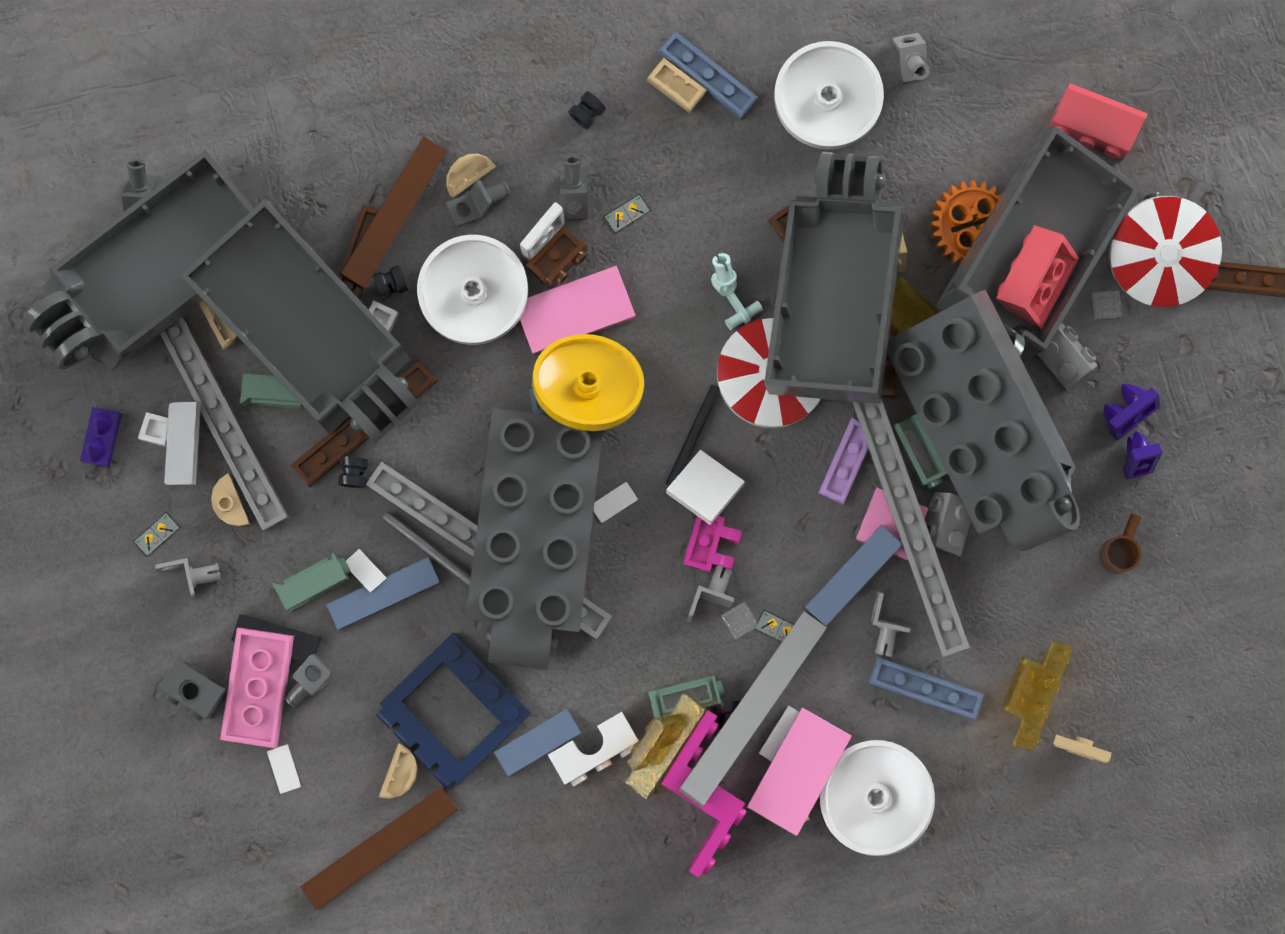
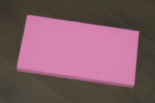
[520,266,636,355]
[220,628,294,748]
[747,707,852,836]

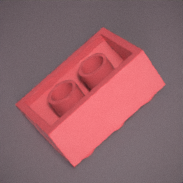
[1048,83,1148,159]
[996,225,1079,330]

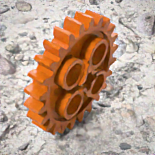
[928,180,1003,264]

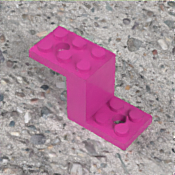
[661,710,746,878]

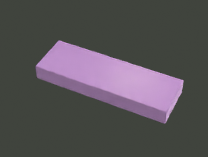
[818,418,868,505]

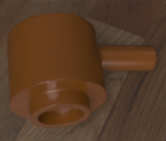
[1099,513,1142,574]

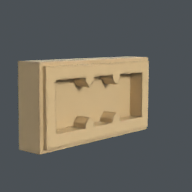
[647,58,706,113]

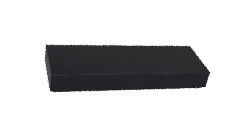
[231,614,321,662]

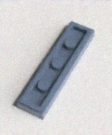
[658,31,759,120]
[805,525,902,626]
[326,557,441,630]
[868,657,984,721]

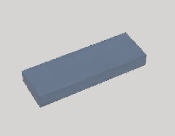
[494,709,581,777]

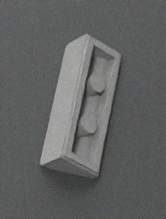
[164,402,201,487]

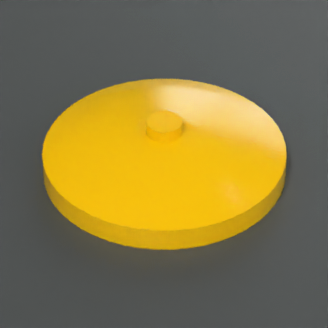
[532,334,644,431]

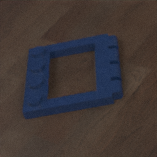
[376,633,531,789]

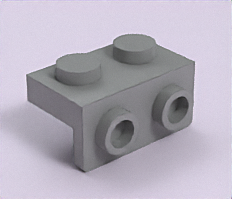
[1037,323,1097,390]
[925,492,971,557]

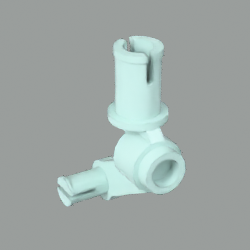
[711,253,763,330]

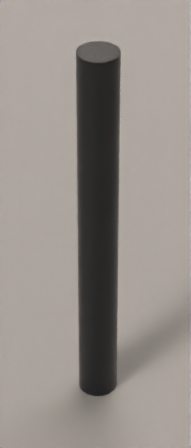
[665,384,720,486]

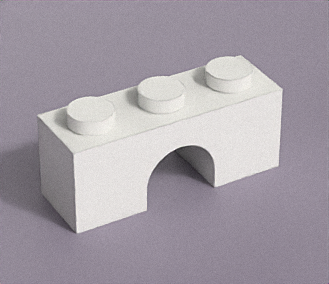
[548,712,639,786]

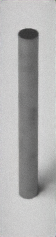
[382,511,471,587]

